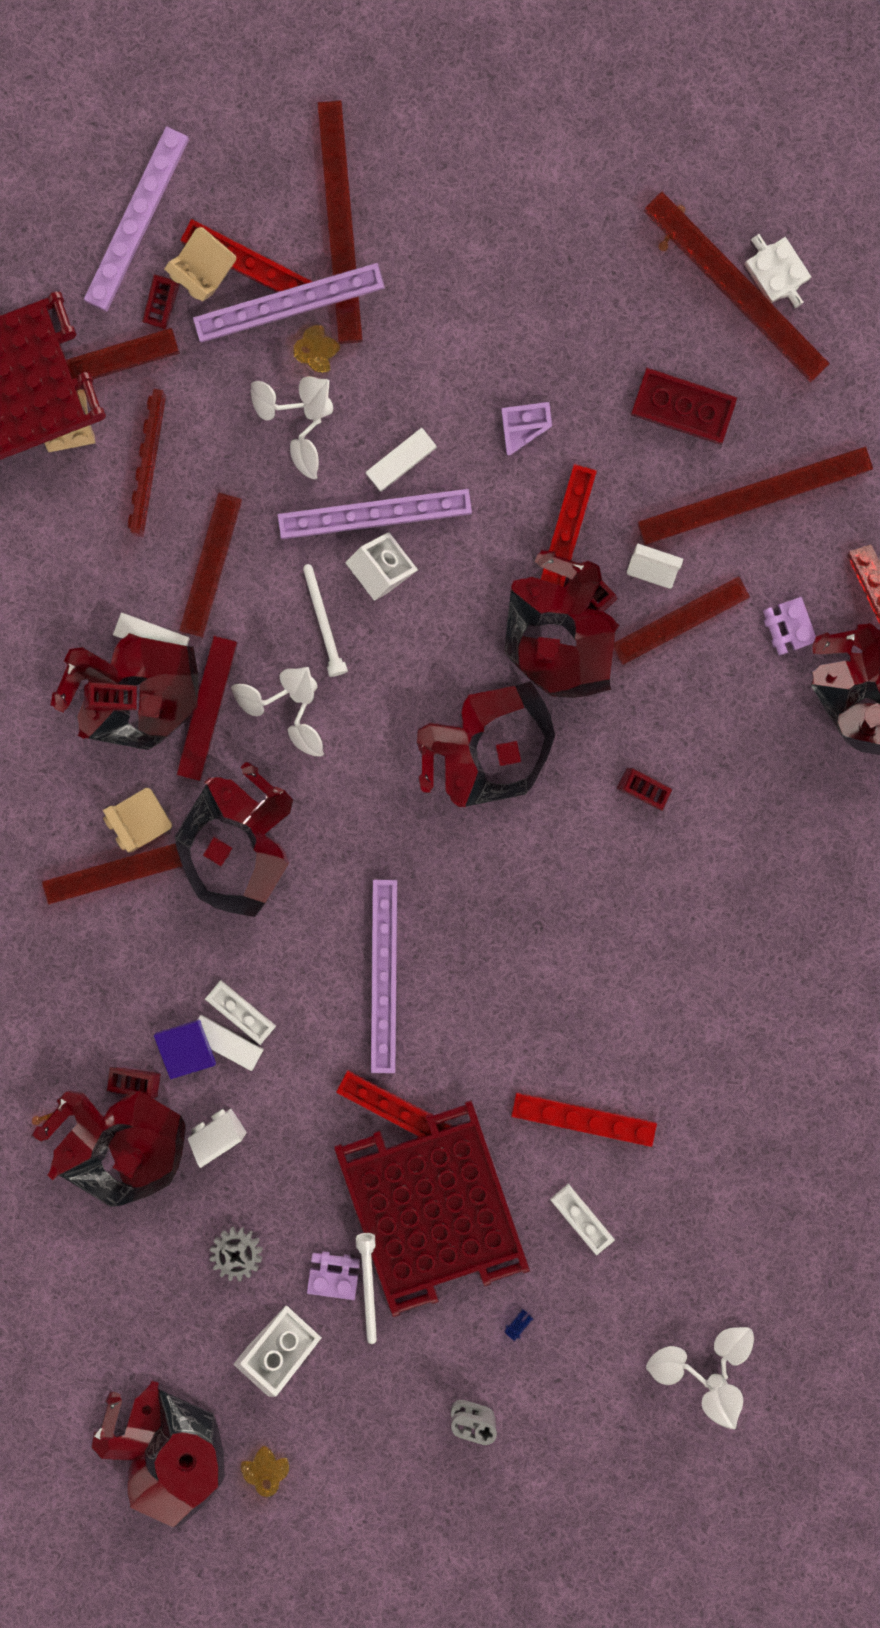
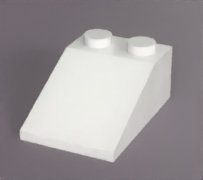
[233,1306,322,1397]

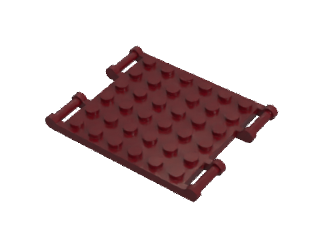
[0,292,106,460]
[334,1100,530,1317]

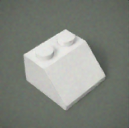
[345,532,418,601]
[188,1109,247,1168]

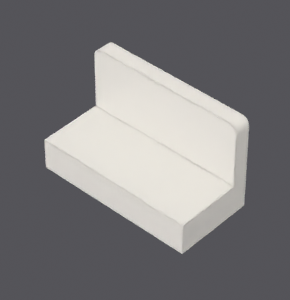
[627,544,683,589]

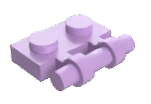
[763,597,816,656]
[307,1251,360,1300]

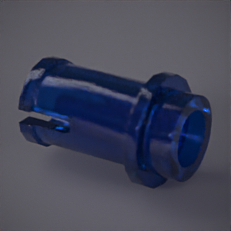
[504,1308,534,1341]

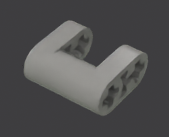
[451,1400,497,1445]

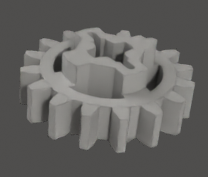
[210,1227,263,1281]

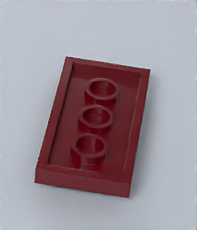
[631,367,738,445]

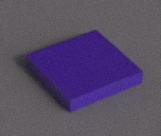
[154,1019,216,1079]

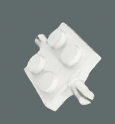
[744,234,811,308]

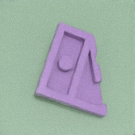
[501,402,552,455]

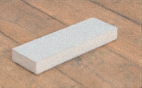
[366,428,437,492]
[113,613,190,646]
[205,980,276,1045]
[198,1015,264,1071]
[550,1183,615,1256]

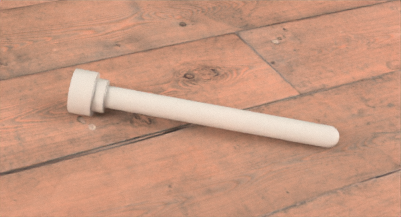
[303,564,348,677]
[356,1233,377,1344]

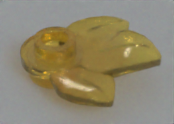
[293,325,340,373]
[241,1446,289,1497]

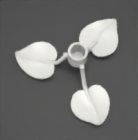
[251,376,333,479]
[231,667,324,756]
[646,1327,754,1429]

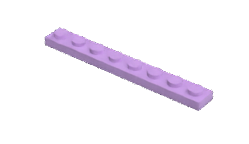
[84,126,189,312]
[193,263,385,342]
[278,489,472,539]
[371,880,397,1073]

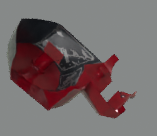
[504,550,620,698]
[811,623,880,755]
[50,633,199,750]
[417,681,555,807]
[175,762,293,917]
[31,1091,186,1207]
[91,1381,225,1527]

